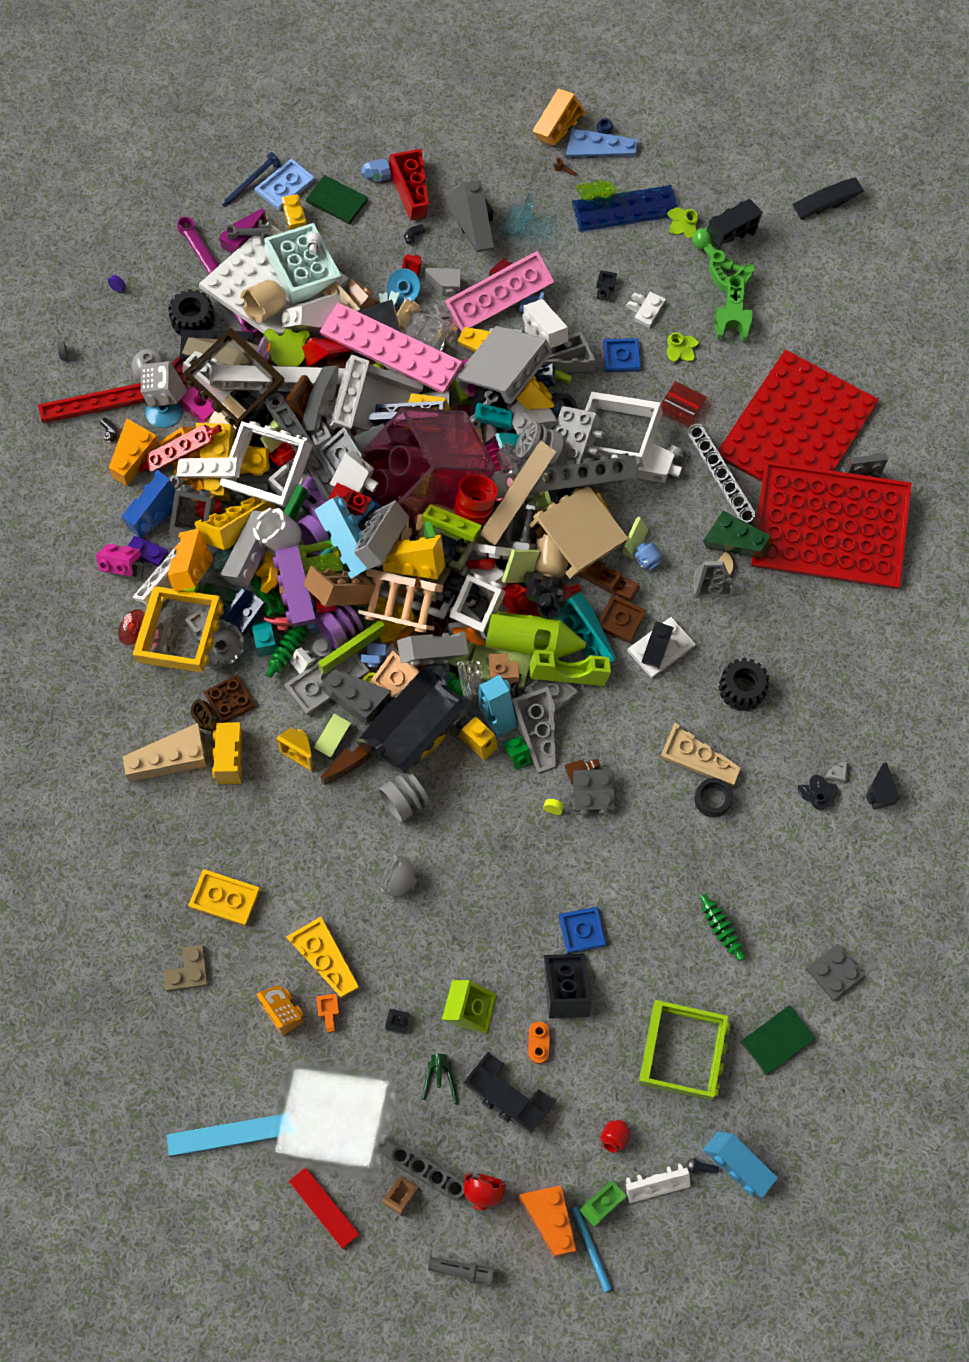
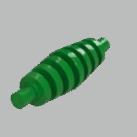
[265,625,307,678]
[699,894,746,962]

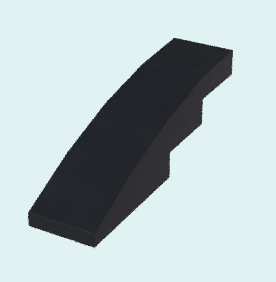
[792,177,864,220]

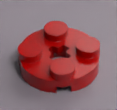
[269,442,296,466]

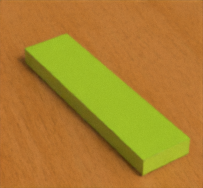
[318,620,385,675]

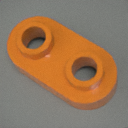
[528,1021,550,1064]

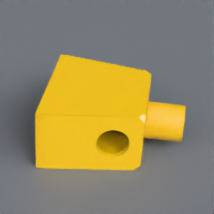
[458,717,498,761]

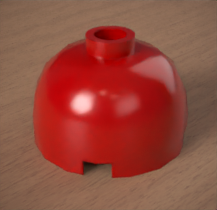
[463,1173,507,1211]

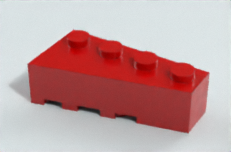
[389,148,429,221]

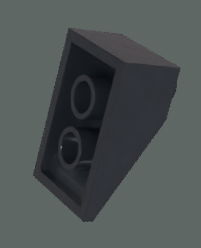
[544,954,592,1019]

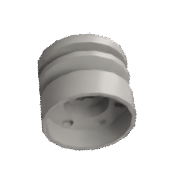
[516,421,563,468]
[378,770,430,823]

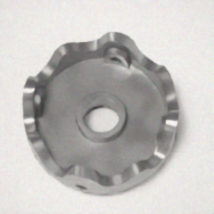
[195,620,245,670]

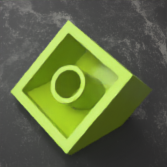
[442,980,497,1034]

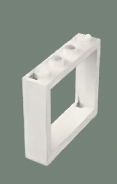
[585,392,663,467]
[219,421,313,507]

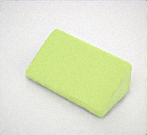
[622,517,648,559]

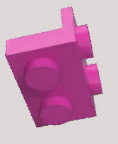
[96,544,141,576]

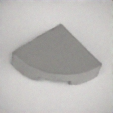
[825,762,847,782]

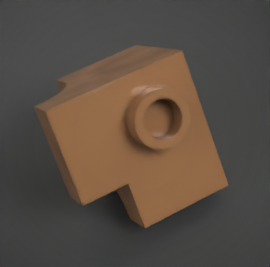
[348,279,380,309]
[489,653,519,685]

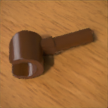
[553,158,576,176]

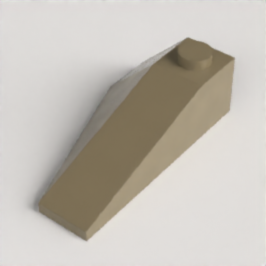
[182,337,258,366]

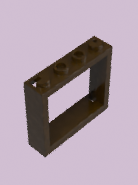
[184,327,284,428]

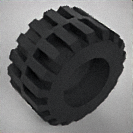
[168,289,215,336]
[719,658,770,711]

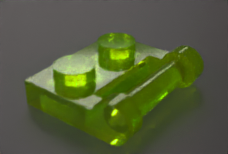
[298,538,343,578]

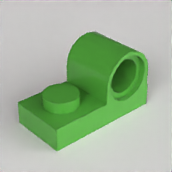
[579,1180,626,1227]

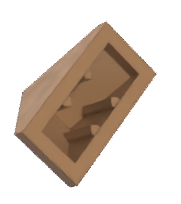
[382,1176,418,1216]

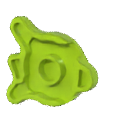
[264,328,310,367]

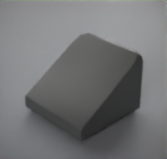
[122,560,145,581]

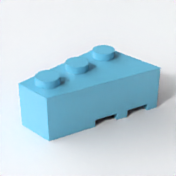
[478,675,517,738]

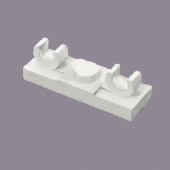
[626,1164,690,1203]

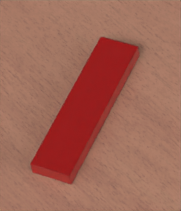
[289,1168,359,1249]

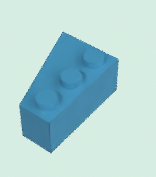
[702,1131,778,1198]

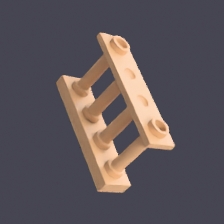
[358,569,444,633]

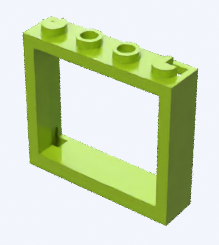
[638,1000,730,1101]

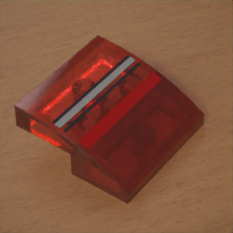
[661,381,707,427]

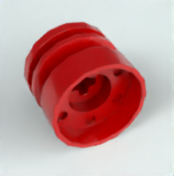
[454,474,498,525]

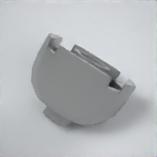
[131,348,166,382]
[380,855,417,896]

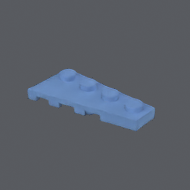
[566,128,638,159]

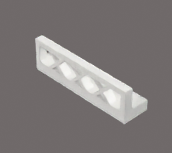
[329,355,369,430]
[133,542,180,606]

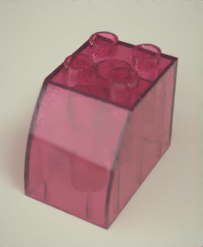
[362,406,498,531]

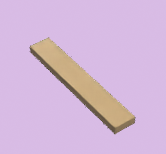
[479,441,556,545]

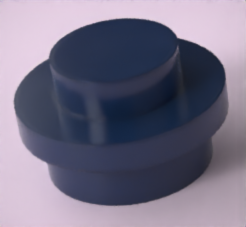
[596,118,613,134]

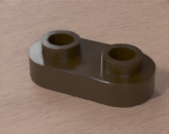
[191,699,218,731]

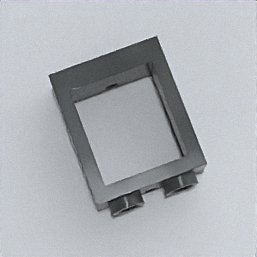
[169,485,217,535]

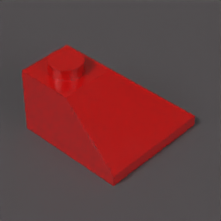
[302,337,354,367]

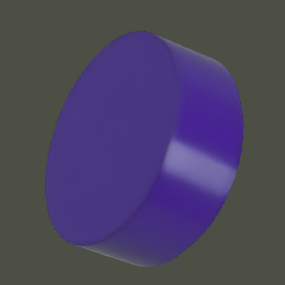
[108,275,126,293]

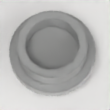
[667,444,684,459]
[313,639,332,657]

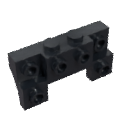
[463,1052,556,1135]

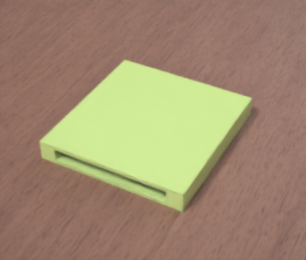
[502,550,540,583]

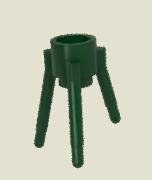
[422,1054,458,1105]

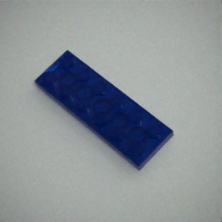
[572,185,678,232]

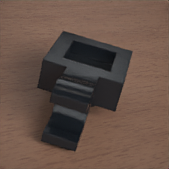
[442,571,466,604]

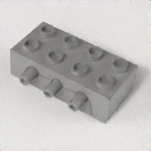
[543,406,604,488]

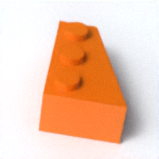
[518,1185,576,1258]

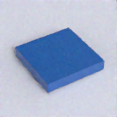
[603,338,641,372]
[558,907,607,954]

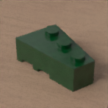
[703,511,773,559]

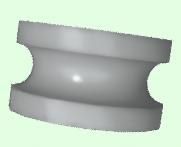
[169,475,185,490]

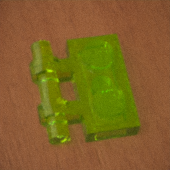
[576,179,616,200]

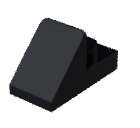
[439,531,464,568]

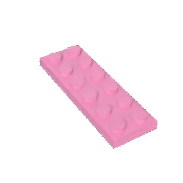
[445,251,554,333]

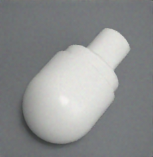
[306,233,321,255]

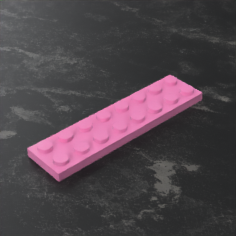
[320,303,463,395]

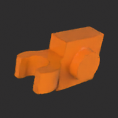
[316,994,339,1033]

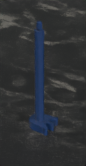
[222,152,282,206]

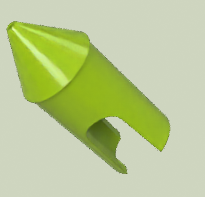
[485,611,586,659]

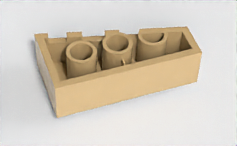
[123,723,207,782]

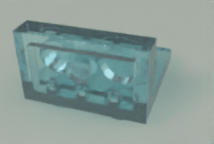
[499,193,534,240]

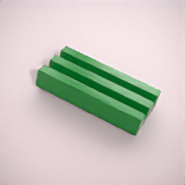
[284,484,308,520]

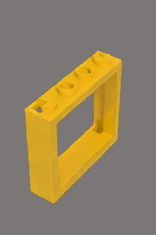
[133,586,224,673]

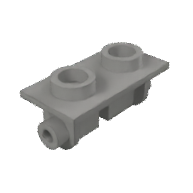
[151,620,176,655]

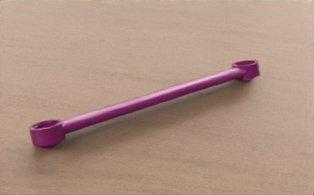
[177,216,259,337]

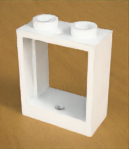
[449,574,506,633]

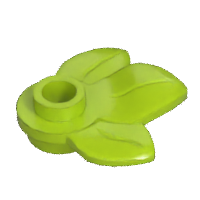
[667,207,698,239]
[666,332,699,362]

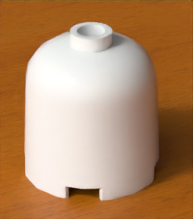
[253,508,302,551]

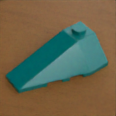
[545,593,616,663]

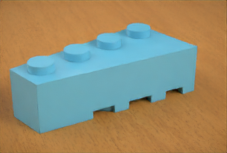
[315,495,367,579]

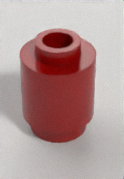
[194,499,223,519]

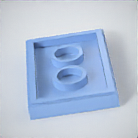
[255,158,316,211]

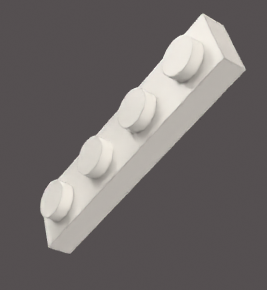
[176,458,242,478]

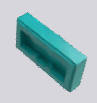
[475,403,512,430]

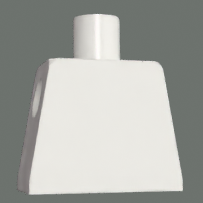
[637,443,682,483]
[330,450,379,493]

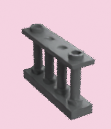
[487,500,542,550]

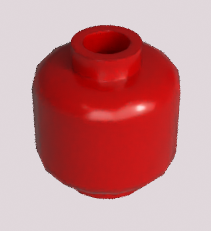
[600,1120,631,1153]

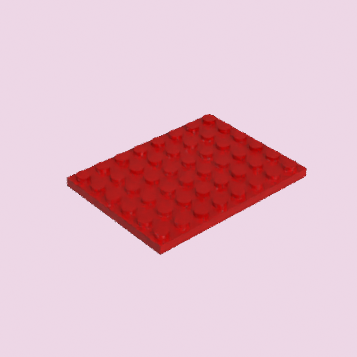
[718,349,879,482]
[750,461,912,589]

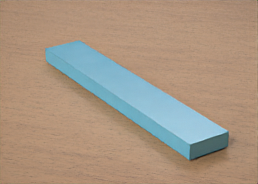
[167,1113,296,1157]

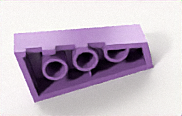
[273,546,316,628]

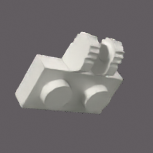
[627,292,665,328]

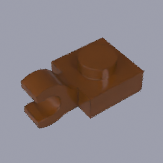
[565,759,601,785]

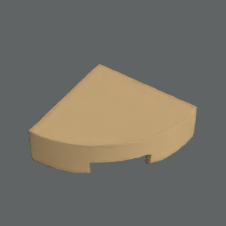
[718,552,733,575]

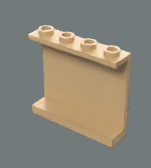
[529,485,628,579]

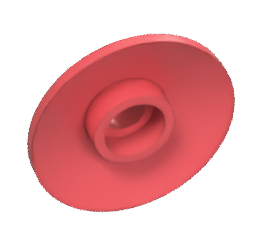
[264,616,293,630]

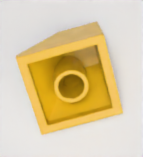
[276,727,314,771]

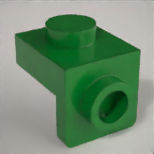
[503,736,533,770]

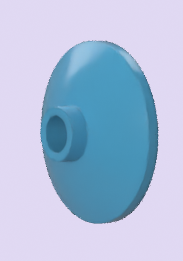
[387,269,420,304]
[146,402,182,428]

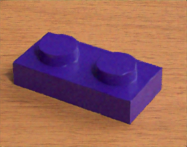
[128,535,168,567]

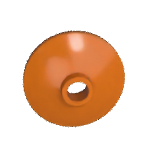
[451,626,486,646]

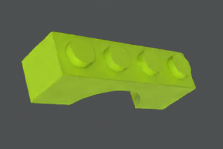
[529,650,611,686]

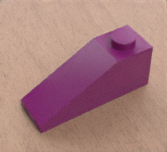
[219,208,266,254]

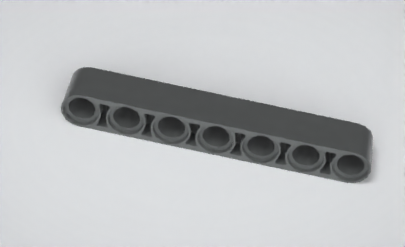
[688,424,760,528]

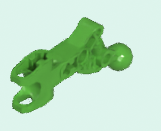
[692,228,755,342]

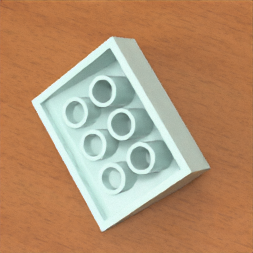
[264,223,341,305]

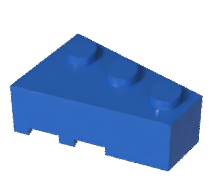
[121,470,183,538]

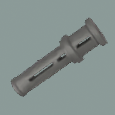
[428,1257,495,1287]

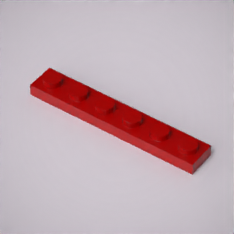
[38,383,146,423]

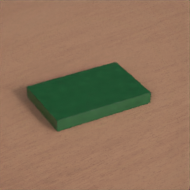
[306,175,368,225]
[741,1005,815,1075]

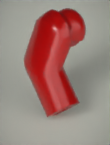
[466,557,496,571]

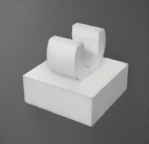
[290,647,316,674]

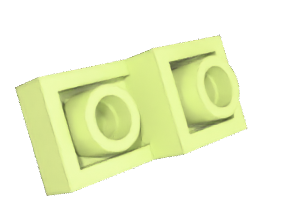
[314,713,351,757]

